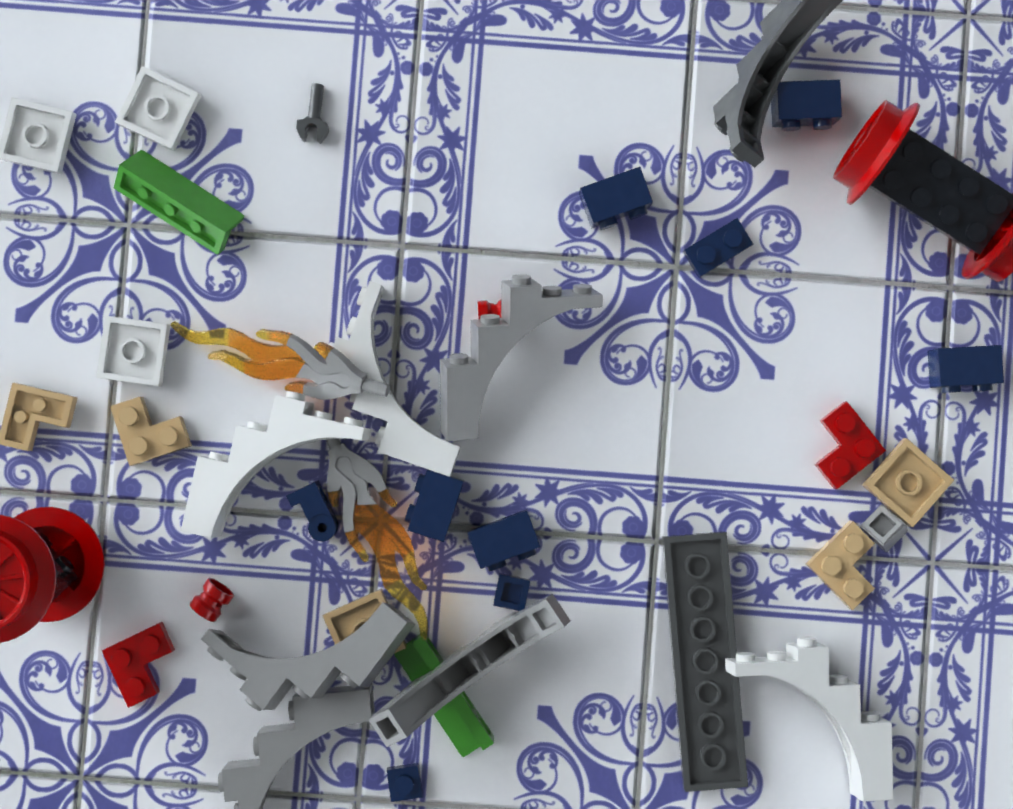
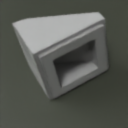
[860,504,908,552]

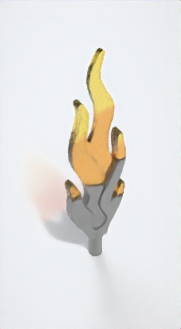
[171,321,390,400]
[326,439,428,641]

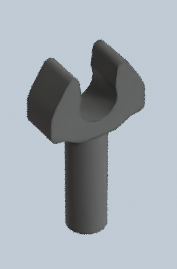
[296,83,329,144]

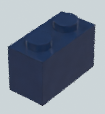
[771,80,842,131]
[579,167,653,230]
[927,345,1004,393]
[404,469,464,542]
[467,509,540,571]

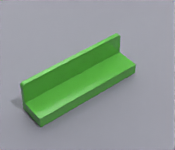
[114,150,244,255]
[394,631,494,757]

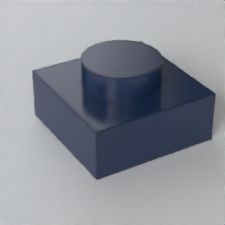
[493,573,530,611]
[386,763,423,802]

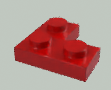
[814,401,886,489]
[102,622,175,708]

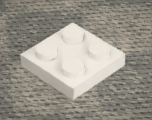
[115,66,201,151]
[0,97,76,175]
[96,315,171,387]

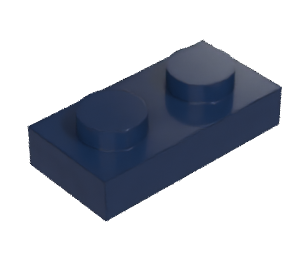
[683,218,754,278]

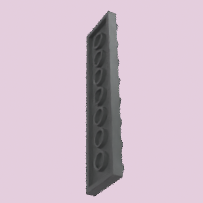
[662,531,748,792]

